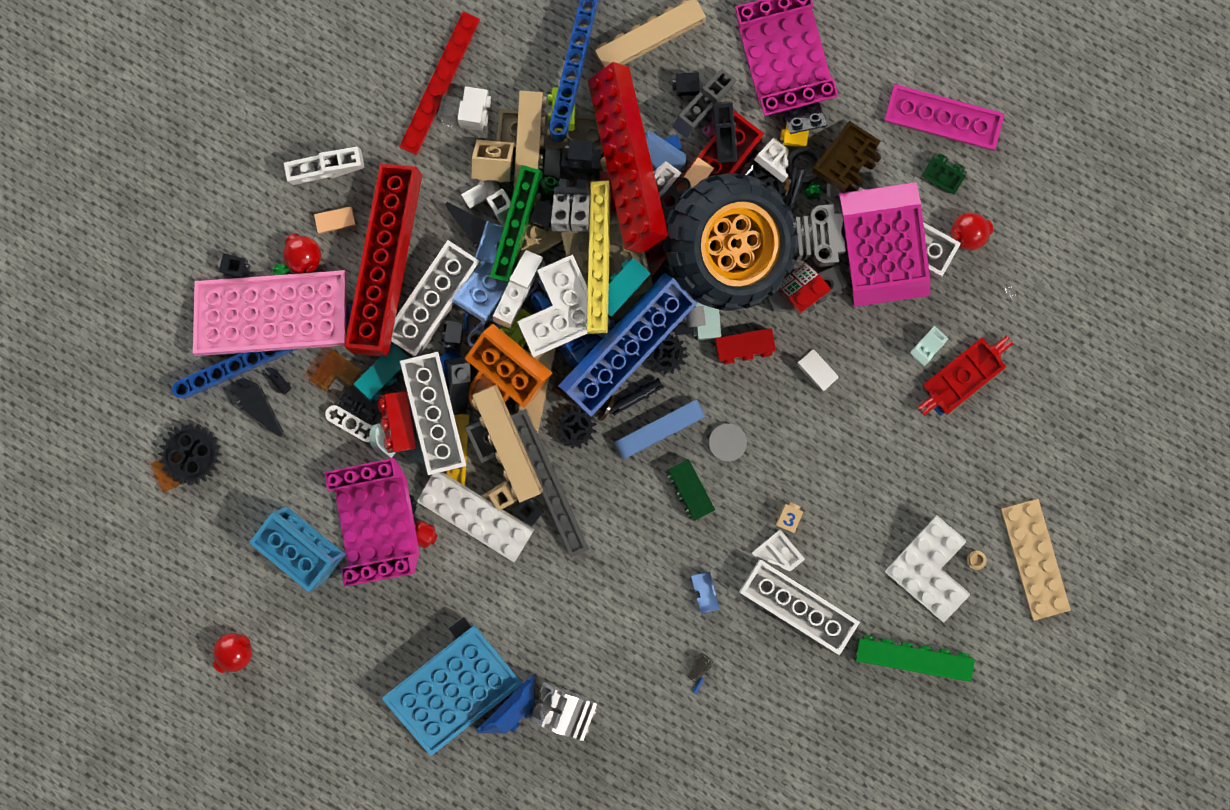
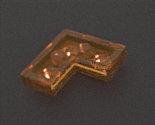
[310,349,363,392]

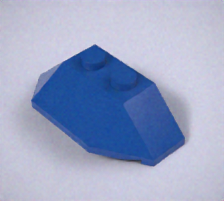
[476,674,535,734]

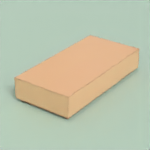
[676,158,714,192]
[314,207,356,234]

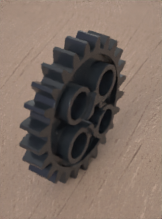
[158,423,223,486]

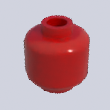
[414,520,438,548]

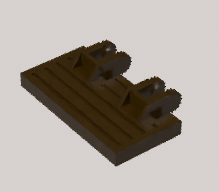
[812,121,881,193]

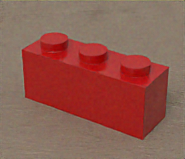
[714,328,776,365]
[378,391,416,453]

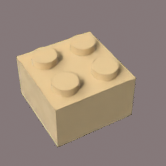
[471,140,514,182]

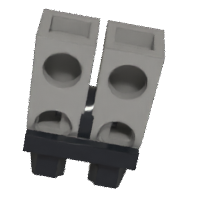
[551,179,590,232]

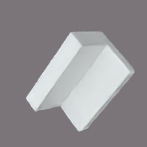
[796,350,838,392]

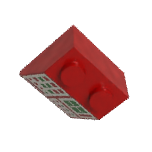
[779,262,831,316]

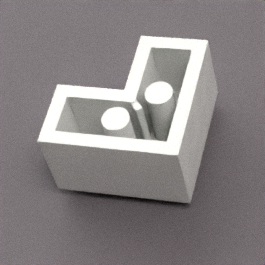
[457,86,491,131]

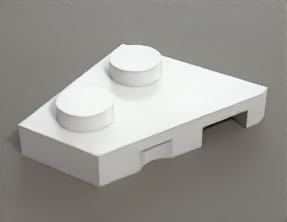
[754,138,788,182]
[752,529,805,571]

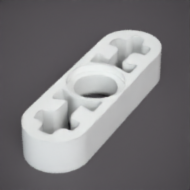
[325,406,372,442]

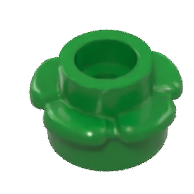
[804,183,822,200]
[271,264,290,276]

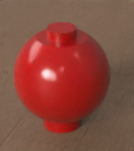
[950,212,993,251]
[283,233,321,274]
[213,633,252,673]

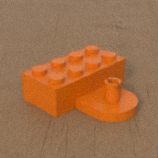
[465,324,552,412]

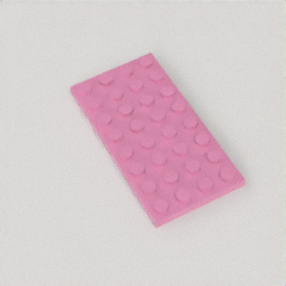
[193,270,346,356]

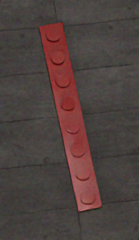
[399,11,480,156]

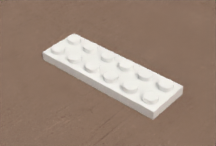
[417,472,535,562]

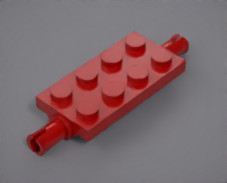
[917,335,1014,416]

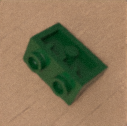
[921,153,967,195]

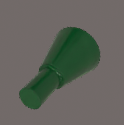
[541,177,558,201]

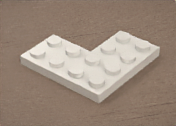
[517,255,588,358]
[885,515,970,623]

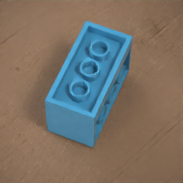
[249,506,346,592]

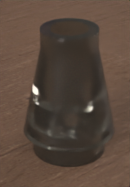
[687,653,713,683]

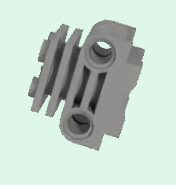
[793,204,846,268]
[530,682,597,741]

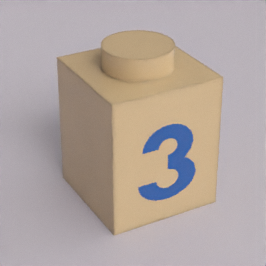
[775,502,803,533]

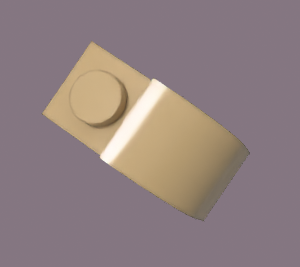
[480,481,517,511]

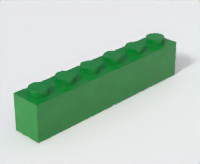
[490,165,543,283]
[854,635,975,682]

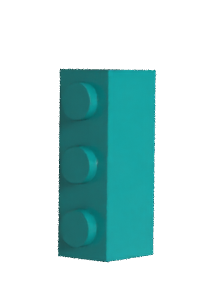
[608,258,651,318]
[354,344,409,403]

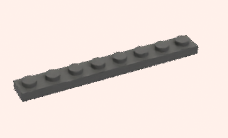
[510,409,589,557]

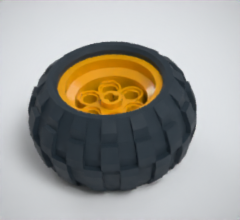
[663,173,798,311]

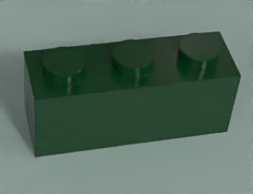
[666,459,715,521]

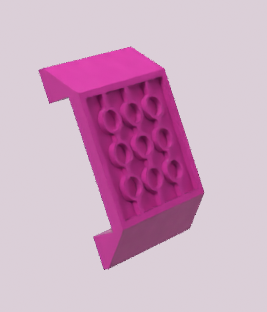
[735,0,839,116]
[839,182,930,307]
[324,458,420,587]

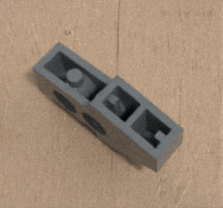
[673,69,736,138]
[767,265,847,312]

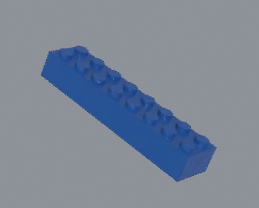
[558,273,697,417]

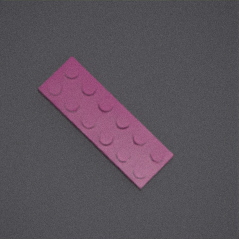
[884,84,1005,151]

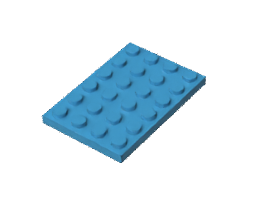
[382,625,523,756]

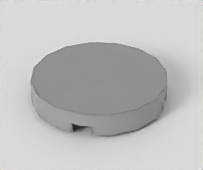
[709,424,747,462]

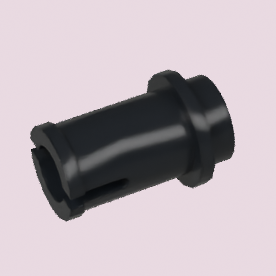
[268,370,292,395]

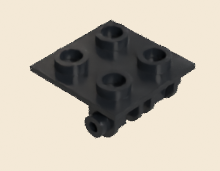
[783,102,827,134]
[338,373,390,425]

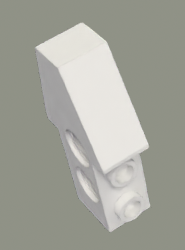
[284,147,365,185]
[493,250,543,329]

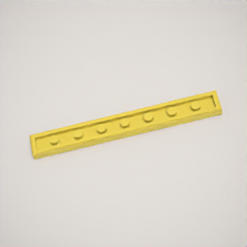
[587,181,611,334]

